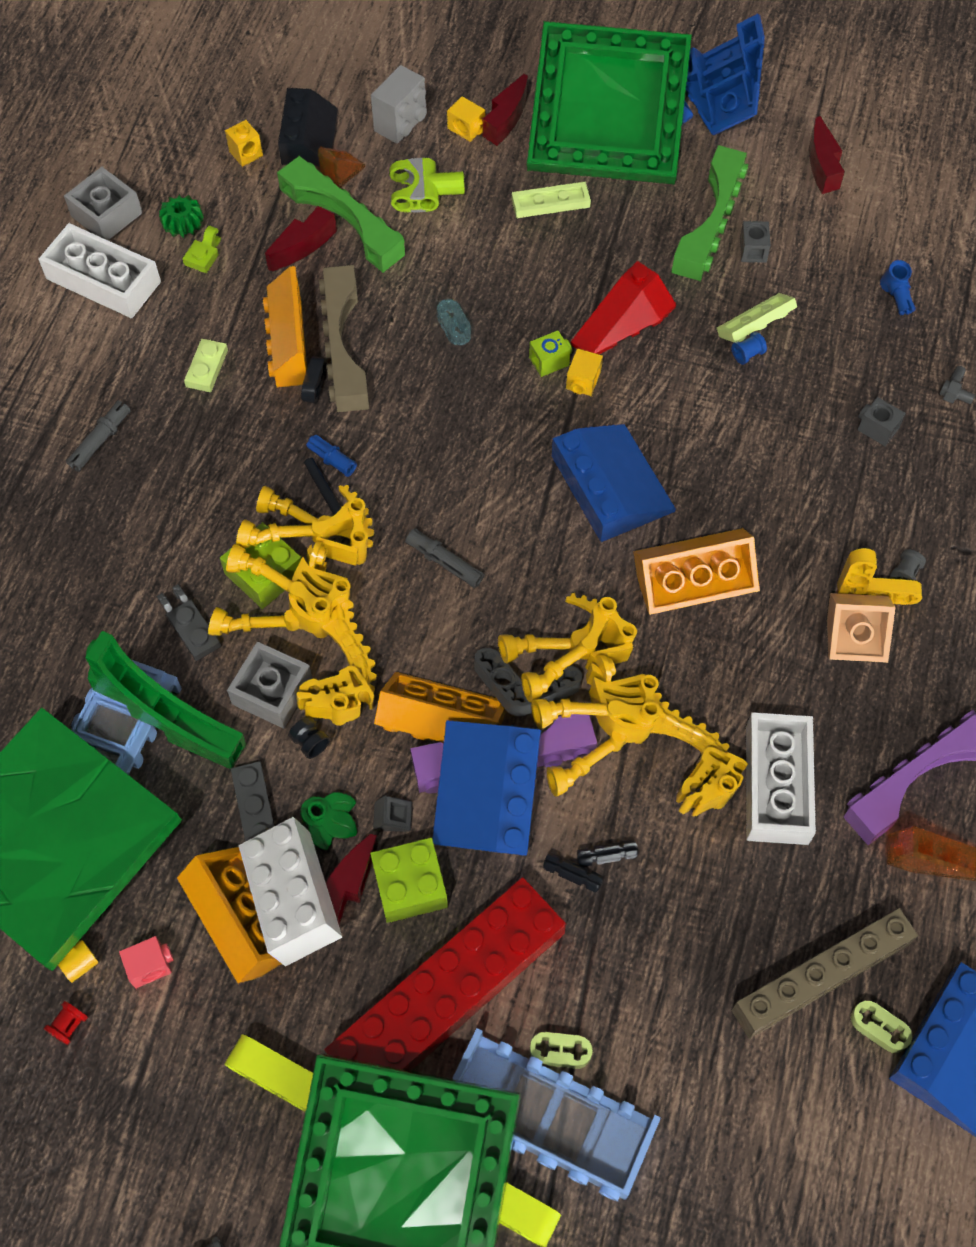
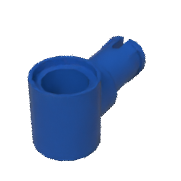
[880,260,916,315]

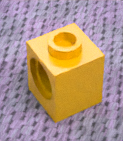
[447,96,485,142]
[225,120,263,167]
[566,348,603,396]

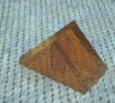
[318,147,365,188]

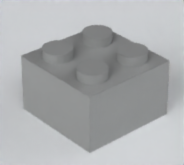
[371,65,427,144]
[64,167,142,240]
[227,641,313,729]

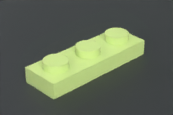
[512,182,591,218]
[717,293,797,343]

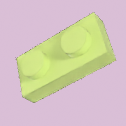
[184,339,228,392]

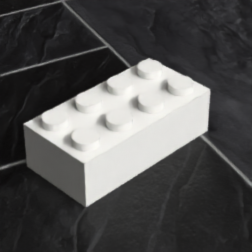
[39,223,161,318]
[746,713,816,845]
[238,817,342,966]

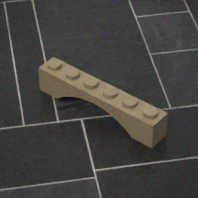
[319,265,369,412]

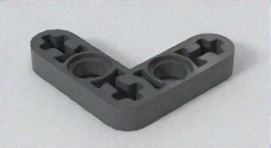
[474,648,582,716]

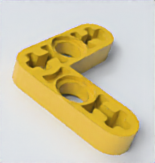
[837,548,922,605]

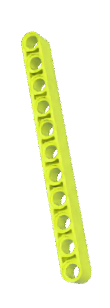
[224,1034,561,1247]

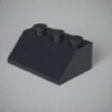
[278,88,338,167]

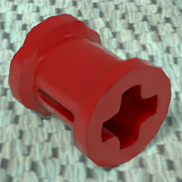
[43,1001,88,1046]

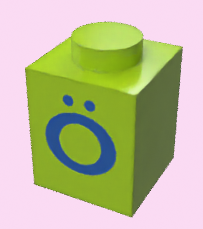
[529,331,572,377]

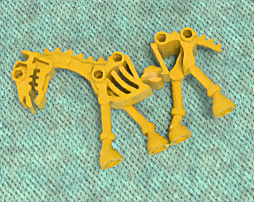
[208,485,377,726]
[498,593,748,817]

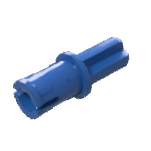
[306,435,357,477]

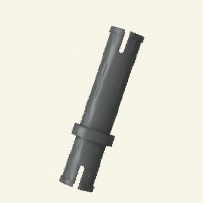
[66,400,131,472]
[405,528,485,589]

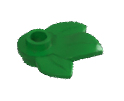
[300,792,357,851]

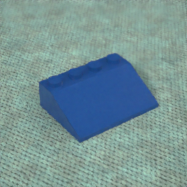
[552,424,676,542]
[432,720,541,856]
[889,962,976,1137]

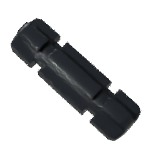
[577,840,638,867]
[543,853,603,892]

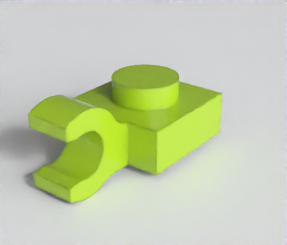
[182,226,221,274]

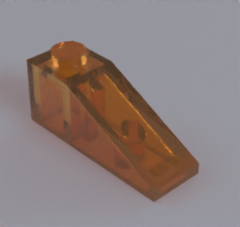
[887,826,976,881]

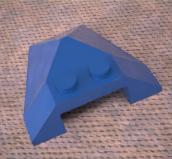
[686,14,765,135]

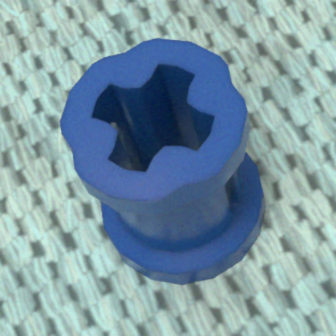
[731,332,767,365]

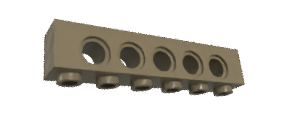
[731,908,918,1039]

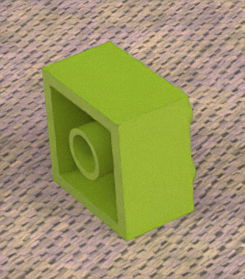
[220,522,302,609]
[370,838,448,923]

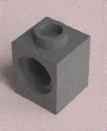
[740,221,771,263]
[858,397,906,447]

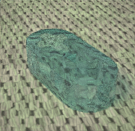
[437,299,471,345]

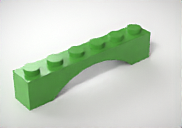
[671,145,749,281]
[277,156,405,272]

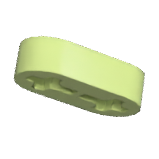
[851,1001,912,1053]
[530,1032,593,1069]

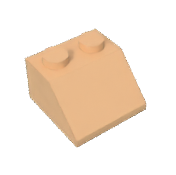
[827,593,895,663]

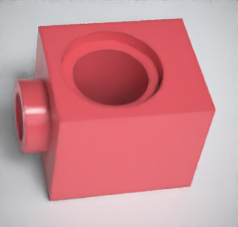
[119,936,174,989]

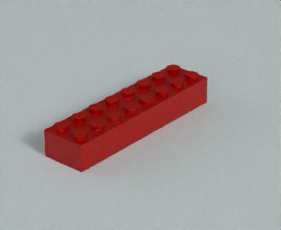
[324,877,566,1071]

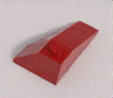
[570,261,676,354]

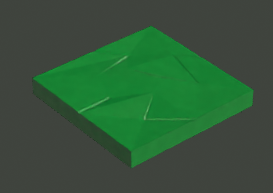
[527,21,692,185]
[0,707,182,971]
[279,1054,521,1247]

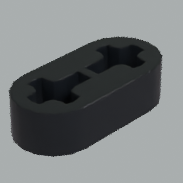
[301,356,328,404]

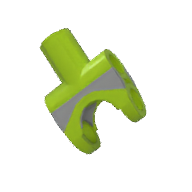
[389,158,465,213]

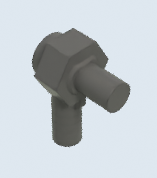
[939,366,975,405]

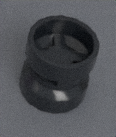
[288,716,330,759]

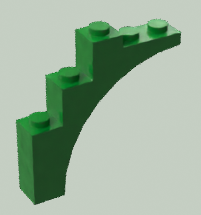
[85,631,246,769]

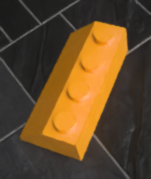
[263,266,307,388]
[633,528,760,614]
[374,672,506,743]
[177,847,282,984]

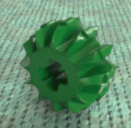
[159,194,203,238]

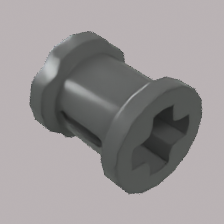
[890,549,926,581]

